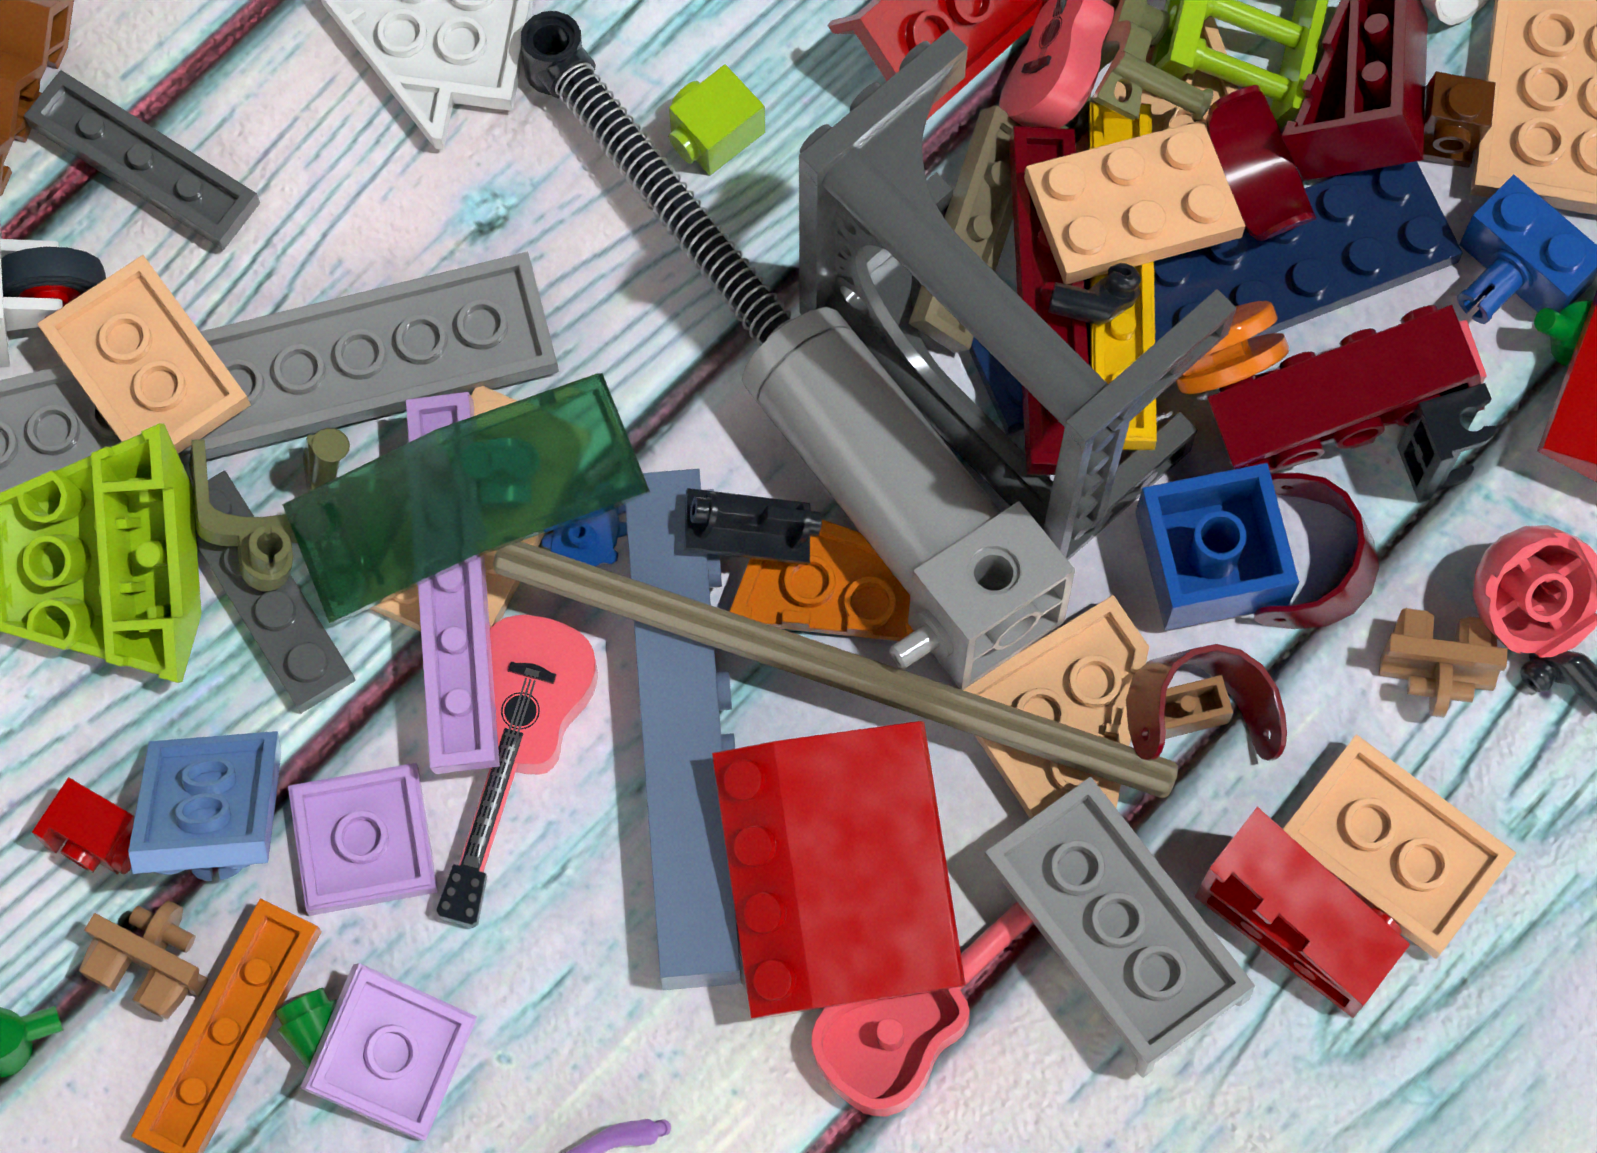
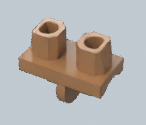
[1379,608,1508,718]
[79,901,209,1020]

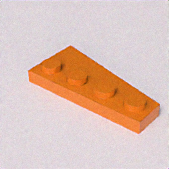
[729,519,914,641]

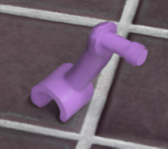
[565,1119,671,1153]

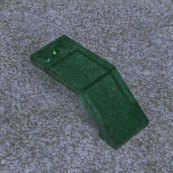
[282,373,650,623]

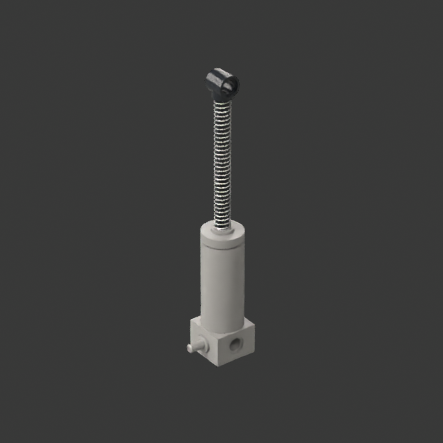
[521,11,1075,690]

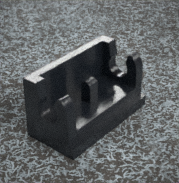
[1397,383,1496,503]

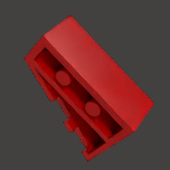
[1195,806,1410,1018]

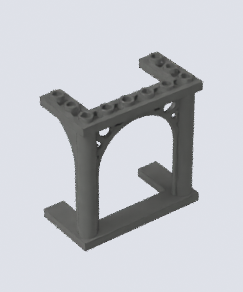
[799,29,1237,560]

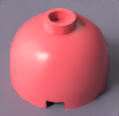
[1473,525,1597,658]

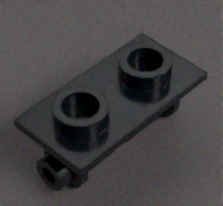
[684,488,822,565]

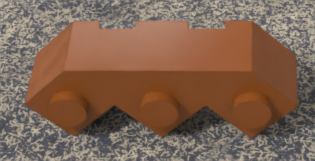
[0,0,74,196]

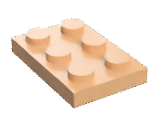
[1024,120,1245,285]
[37,255,251,454]
[1283,734,1516,959]

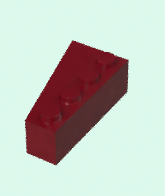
[1208,305,1485,473]

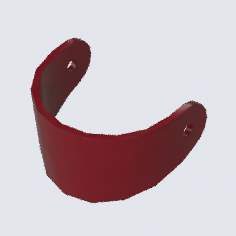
[1207,85,1316,241]
[1254,473,1379,629]
[1126,644,1287,761]

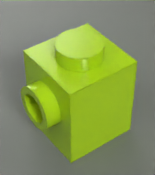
[668,64,766,175]

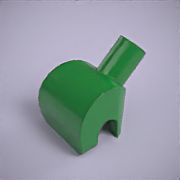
[1534,301,1593,367]
[0,1005,64,1078]

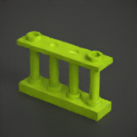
[1151,0,1329,130]

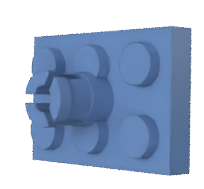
[128,731,281,881]

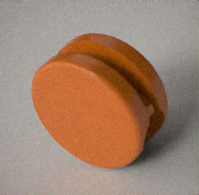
[1176,301,1289,394]

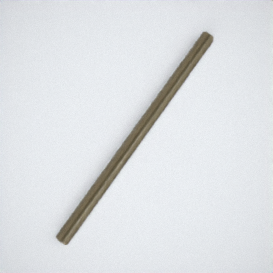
[493,537,1178,798]

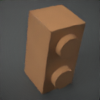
[1148,675,1233,739]

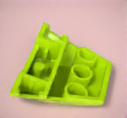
[0,423,202,683]

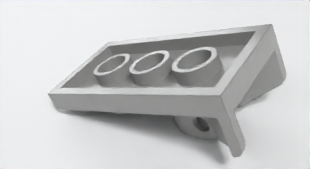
[984,777,1255,1078]

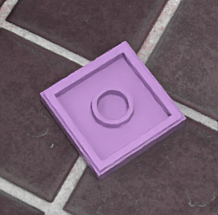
[288,763,438,916]
[300,963,477,1141]

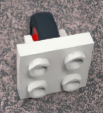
[0,224,106,367]

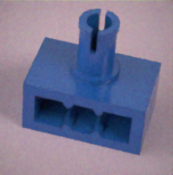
[1457,174,1597,324]

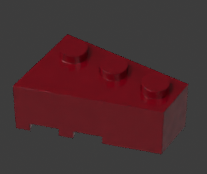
[1281,0,1428,181]

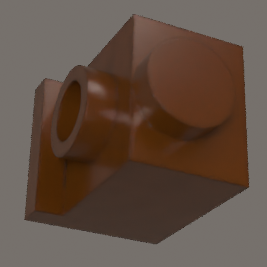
[1423,71,1496,168]

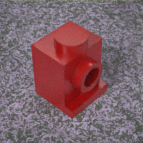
[32,777,135,875]

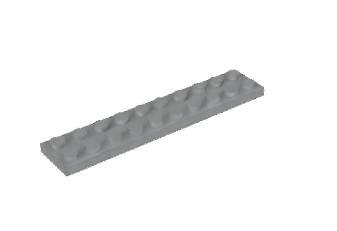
[0,251,559,493]

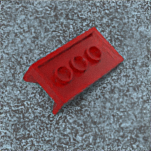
[827,0,1049,120]

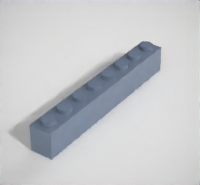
[623,468,743,990]

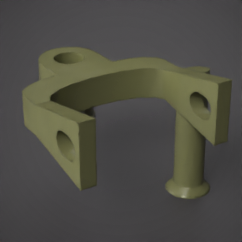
[1061,0,1213,143]
[189,428,350,591]

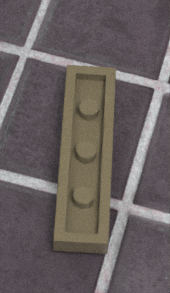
[909,105,1023,353]

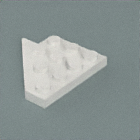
[320,0,534,150]

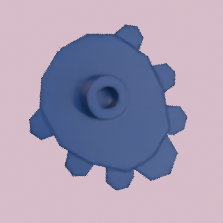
[541,482,628,567]

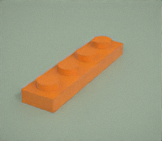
[131,898,322,1153]

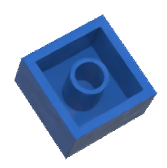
[1135,463,1299,631]

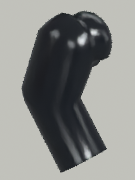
[1048,263,1141,325]
[1520,651,1597,714]

